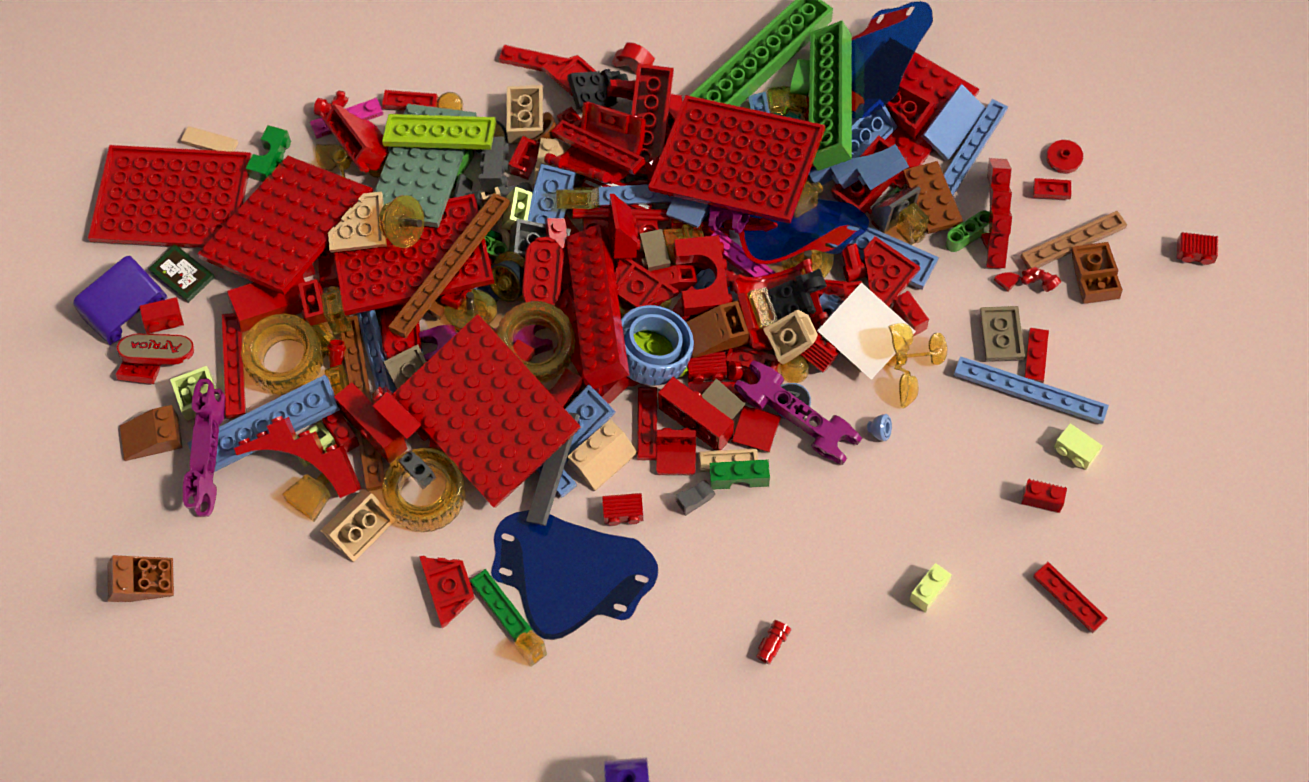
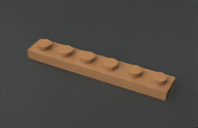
[1021,210,1127,268]

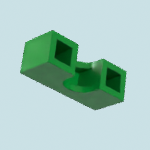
[246,125,291,182]
[709,459,770,490]

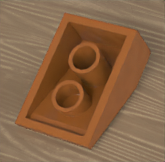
[120,405,183,461]

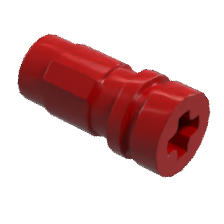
[756,620,791,664]

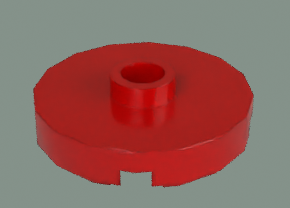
[1047,140,1083,173]

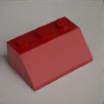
[608,194,640,258]

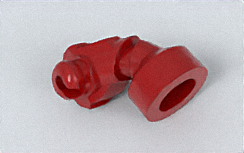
[314,90,349,116]
[1021,267,1061,292]
[727,361,759,385]

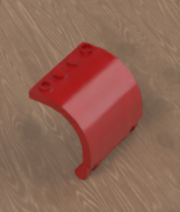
[544,101,646,184]
[732,259,829,351]

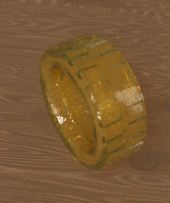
[496,301,576,383]
[241,314,324,395]
[382,448,466,532]

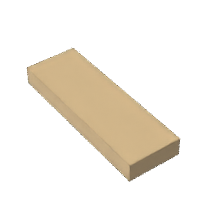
[181,126,238,151]
[699,449,758,472]

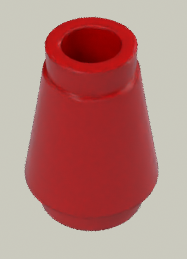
[327,339,346,369]

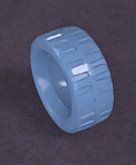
[621,305,694,385]

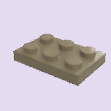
[980,306,1025,361]
[383,344,426,389]

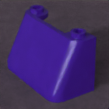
[73,256,167,345]

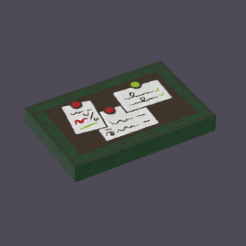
[149,245,215,303]

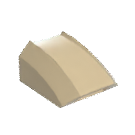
[763,310,818,365]

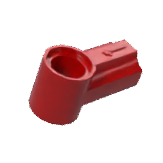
[840,243,867,282]

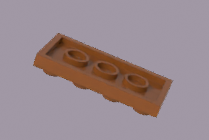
[903,161,963,234]

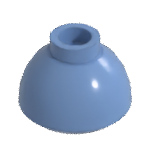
[867,414,892,441]

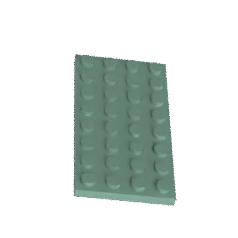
[374,104,477,228]

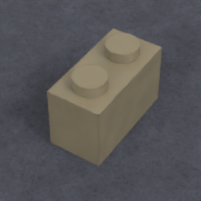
[639,229,670,271]
[702,379,745,419]

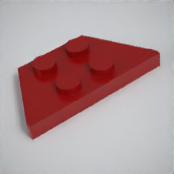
[542,55,596,97]
[615,258,679,308]
[419,556,475,628]

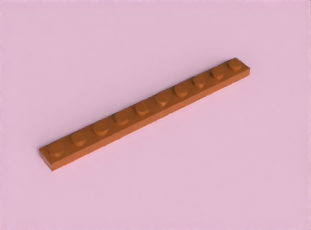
[389,193,510,338]
[338,315,387,491]

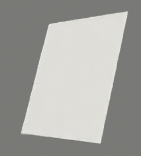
[817,283,916,380]

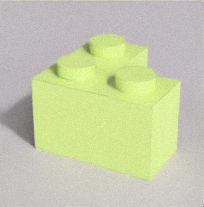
[170,366,217,421]

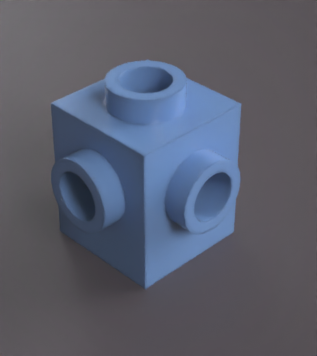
[819,293,844,317]

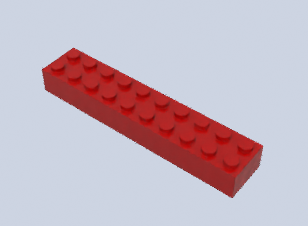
[566,224,629,389]

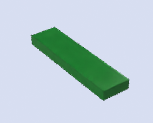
[469,569,533,643]

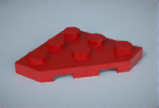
[863,236,920,308]

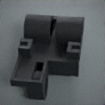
[567,69,628,112]
[760,269,827,320]

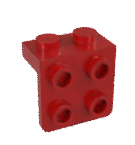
[656,428,696,475]

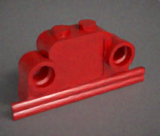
[319,104,389,173]
[573,207,669,253]

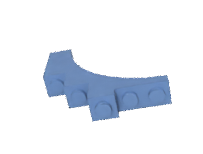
[807,144,909,190]

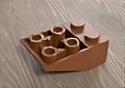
[686,301,749,358]
[107,555,174,602]

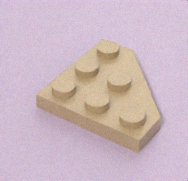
[328,192,387,253]

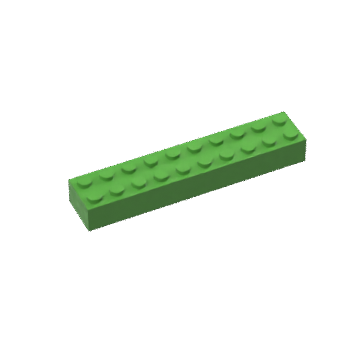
[689,0,833,106]
[809,20,852,171]

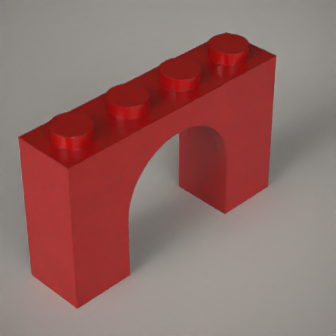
[673,235,733,316]
[511,339,583,408]
[372,386,421,439]

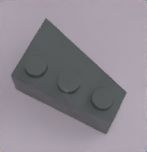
[479,137,509,194]

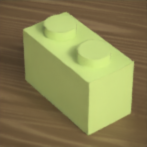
[501,187,532,230]
[1054,423,1103,470]
[909,563,952,613]

